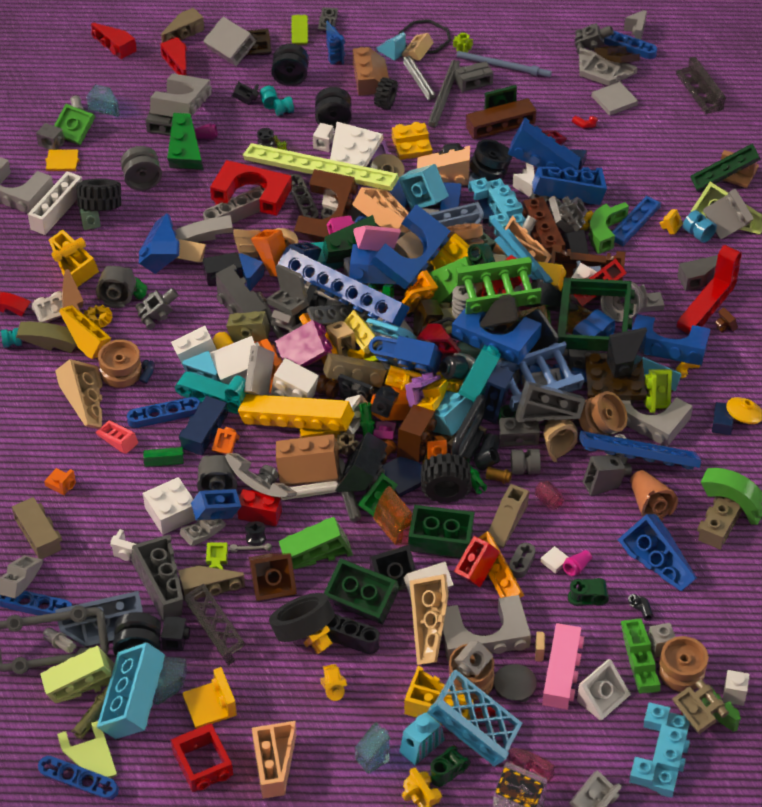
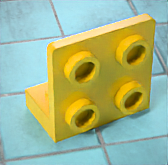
[183,667,237,729]

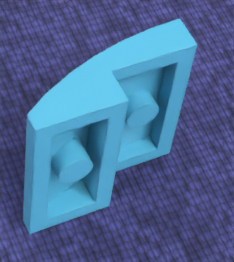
[366,318,417,339]

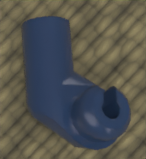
[139,360,155,384]

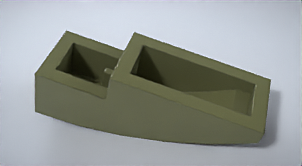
[16,321,76,353]

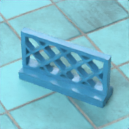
[490,218,553,283]
[427,670,522,767]

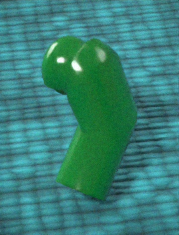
[133,277,148,300]

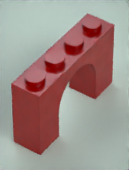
[210,160,292,216]

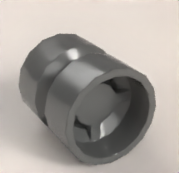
[511,449,541,475]

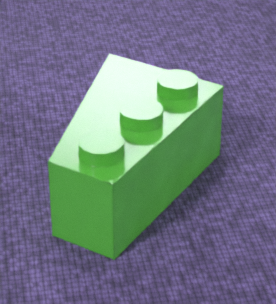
[429,257,474,306]
[279,517,354,570]

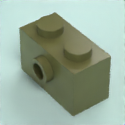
[226,311,271,343]

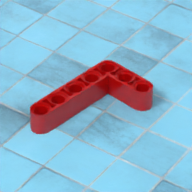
[676,245,742,334]

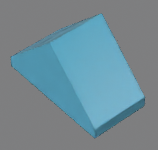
[376,32,406,61]
[182,351,221,382]

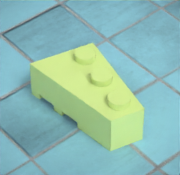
[41,646,115,704]

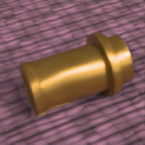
[486,467,512,485]

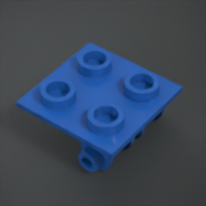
[326,21,345,65]

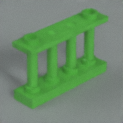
[456,257,542,314]

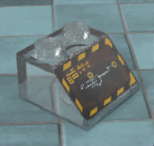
[493,761,547,807]

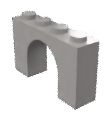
[150,73,212,117]
[0,157,53,213]
[621,398,693,447]
[441,595,531,661]

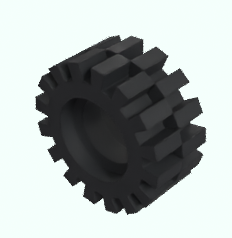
[374,77,398,110]

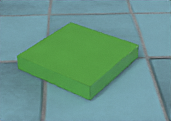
[54,104,96,146]

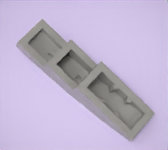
[174,215,233,243]

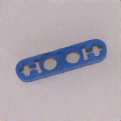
[604,31,657,59]
[127,397,200,428]
[0,590,72,616]
[38,756,119,800]

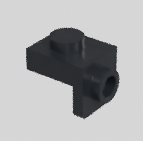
[231,81,260,105]
[371,386,399,418]

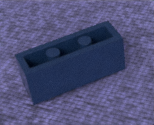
[483,365,514,424]
[179,396,228,456]

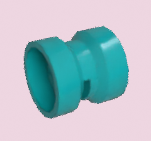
[260,86,279,109]
[273,96,294,116]
[1,328,22,348]

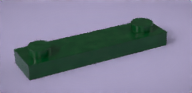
[690,143,761,192]

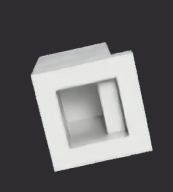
[313,123,335,152]

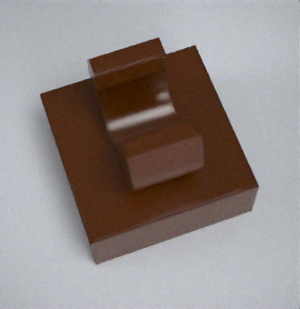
[715,307,738,333]

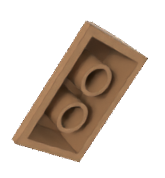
[353,47,389,96]
[276,434,339,486]

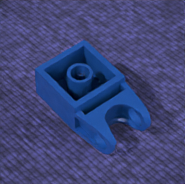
[369,336,443,375]

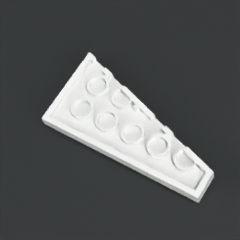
[322,122,384,211]

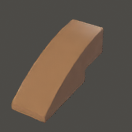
[62,269,84,312]

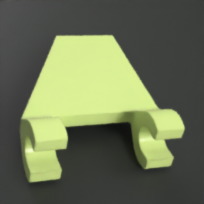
[57,721,117,781]

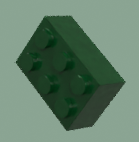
[408,505,475,558]
[324,558,400,625]

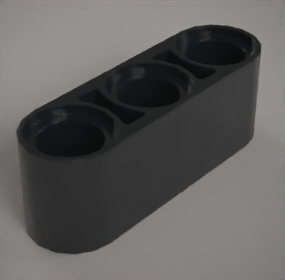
[322,614,379,654]

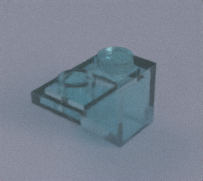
[86,84,120,117]
[154,657,187,705]
[355,722,390,774]

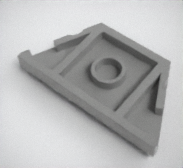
[579,47,637,86]

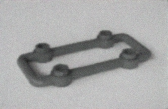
[0,605,109,674]

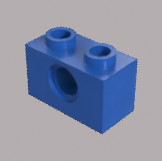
[191,489,241,520]

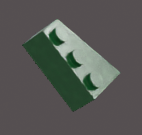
[322,215,376,264]

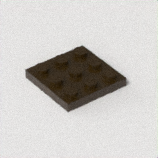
[585,353,646,401]

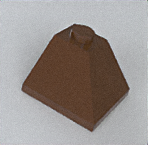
[248,553,297,601]

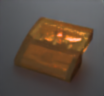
[373,486,412,545]

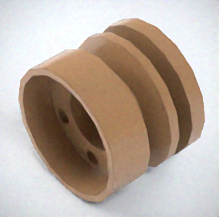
[449,644,494,701]

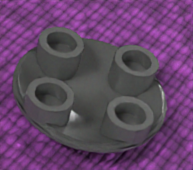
[494,664,537,702]

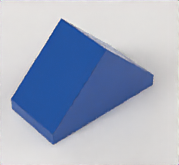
[239,253,264,291]

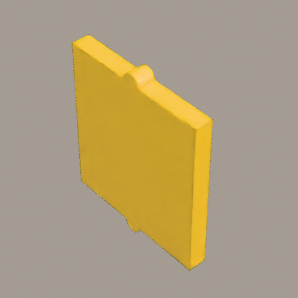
[45,150,79,171]

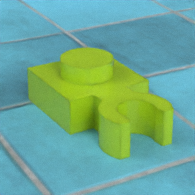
[206,542,228,569]

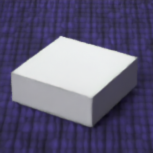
[541,546,568,574]

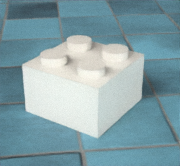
[271,358,319,398]
[143,477,196,535]

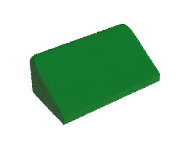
[143,447,184,467]
[357,473,398,517]

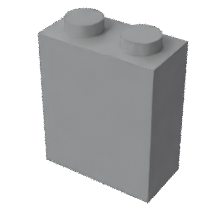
[203,17,256,66]

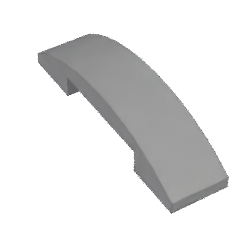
[225,453,297,497]

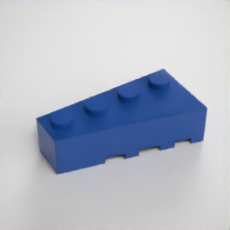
[508,118,580,170]
[532,167,607,205]

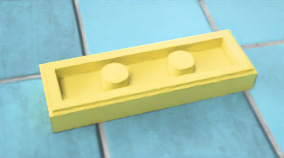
[344,310,379,354]

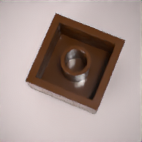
[397,404,437,462]

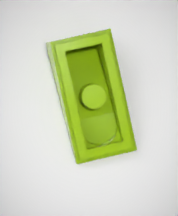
[292,15,308,45]

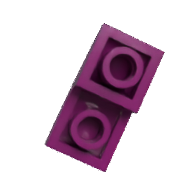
[374,420,397,439]

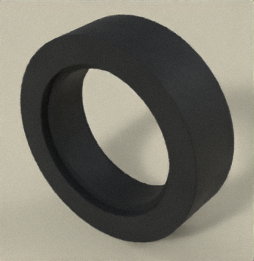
[269,593,335,642]

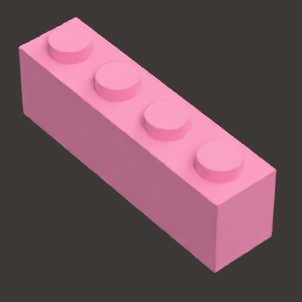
[542,623,584,710]

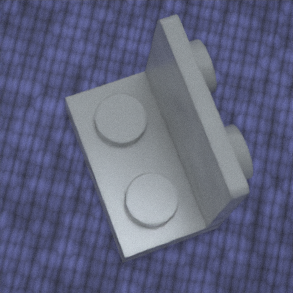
[703,188,754,239]

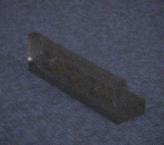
[676,57,726,114]
[183,583,246,666]

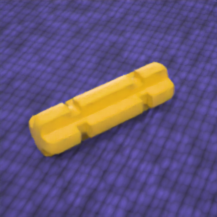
[51,237,86,262]

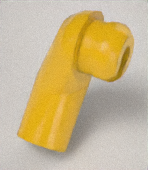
[580,210,593,231]
[676,362,700,378]

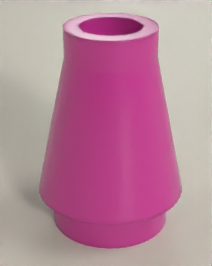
[563,550,592,576]

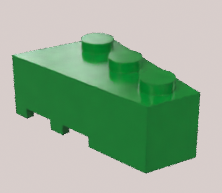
[167,113,204,170]

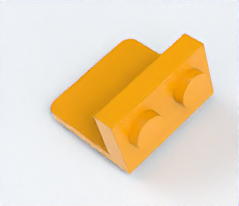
[401,270,438,314]

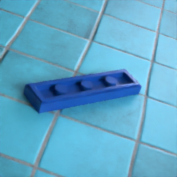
[612,196,661,246]

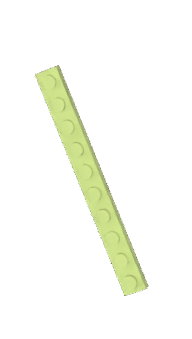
[243,143,399,191]

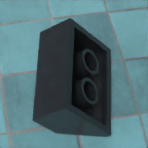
[335,432,387,493]

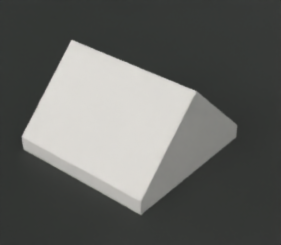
[577,659,631,720]

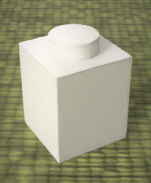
[722,670,749,706]

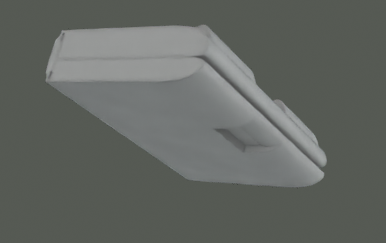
[244,345,275,396]

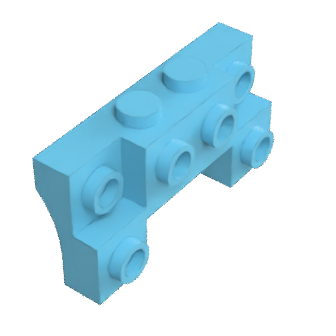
[468,178,526,236]
[629,702,690,798]

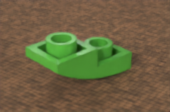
[702,687,741,732]

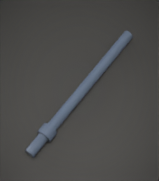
[457,51,552,77]

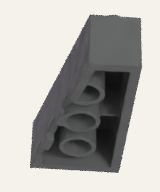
[132,534,183,621]

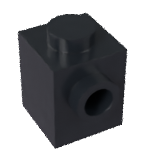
[161,616,190,651]

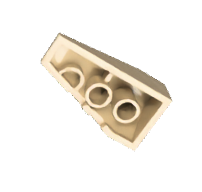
[55,359,102,429]
[410,574,448,665]

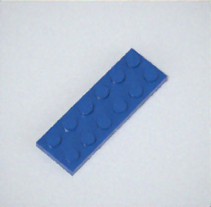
[579,431,701,469]

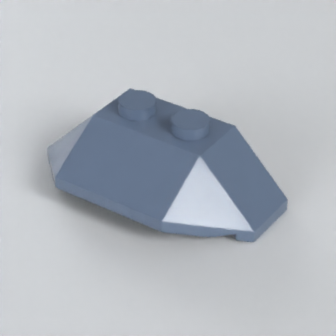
[428,202,484,242]
[55,591,143,647]

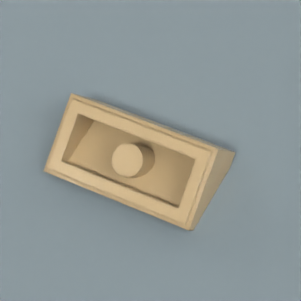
[402,33,433,61]
[177,239,206,262]

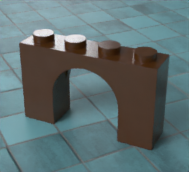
[294,169,358,243]

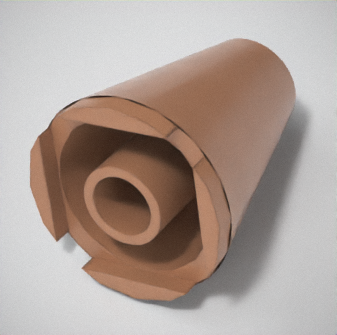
[630,470,678,521]

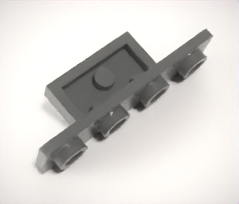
[307,304,362,325]

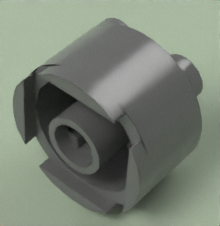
[96,266,136,308]
[197,455,237,492]

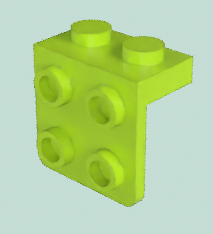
[644,369,672,413]

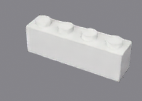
[28,171,82,235]

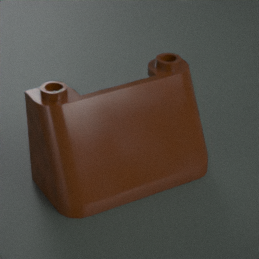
[551,245,626,297]

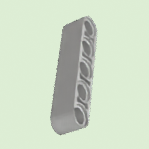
[203,186,265,224]

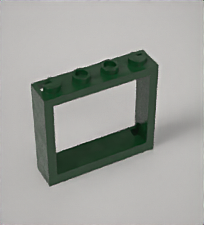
[557,278,635,351]

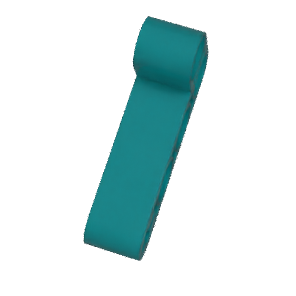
[175,371,249,414]

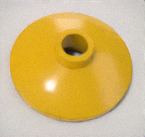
[726,397,762,424]

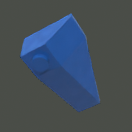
[349,244,421,285]
[618,514,697,591]

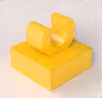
[659,209,683,234]

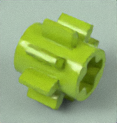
[453,33,473,53]

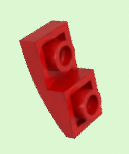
[0,292,31,317]

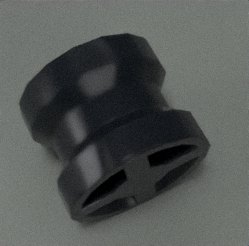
[257,128,274,147]
[245,521,266,546]

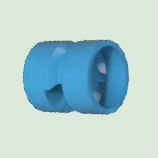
[683,210,717,243]

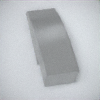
[0,555,43,598]

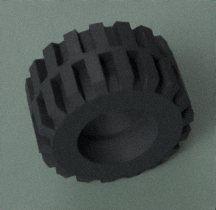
[77,178,122,211]
[421,453,472,503]

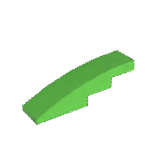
[621,619,661,694]

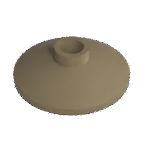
[370,154,405,177]

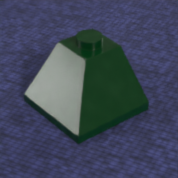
[484,85,517,109]

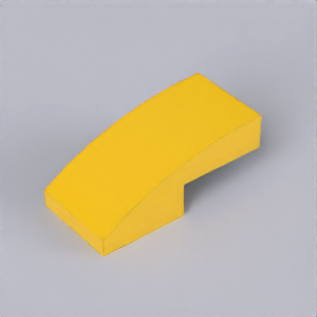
[417,380,448,411]

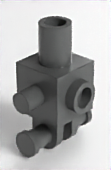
[574,23,614,54]
[559,196,587,231]
[135,288,179,330]

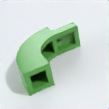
[589,202,629,254]
[701,468,762,525]

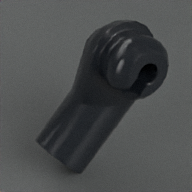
[628,594,654,621]

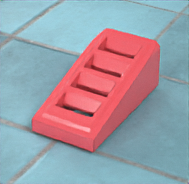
[96,420,138,454]

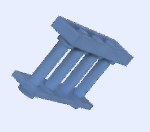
[496,342,584,412]

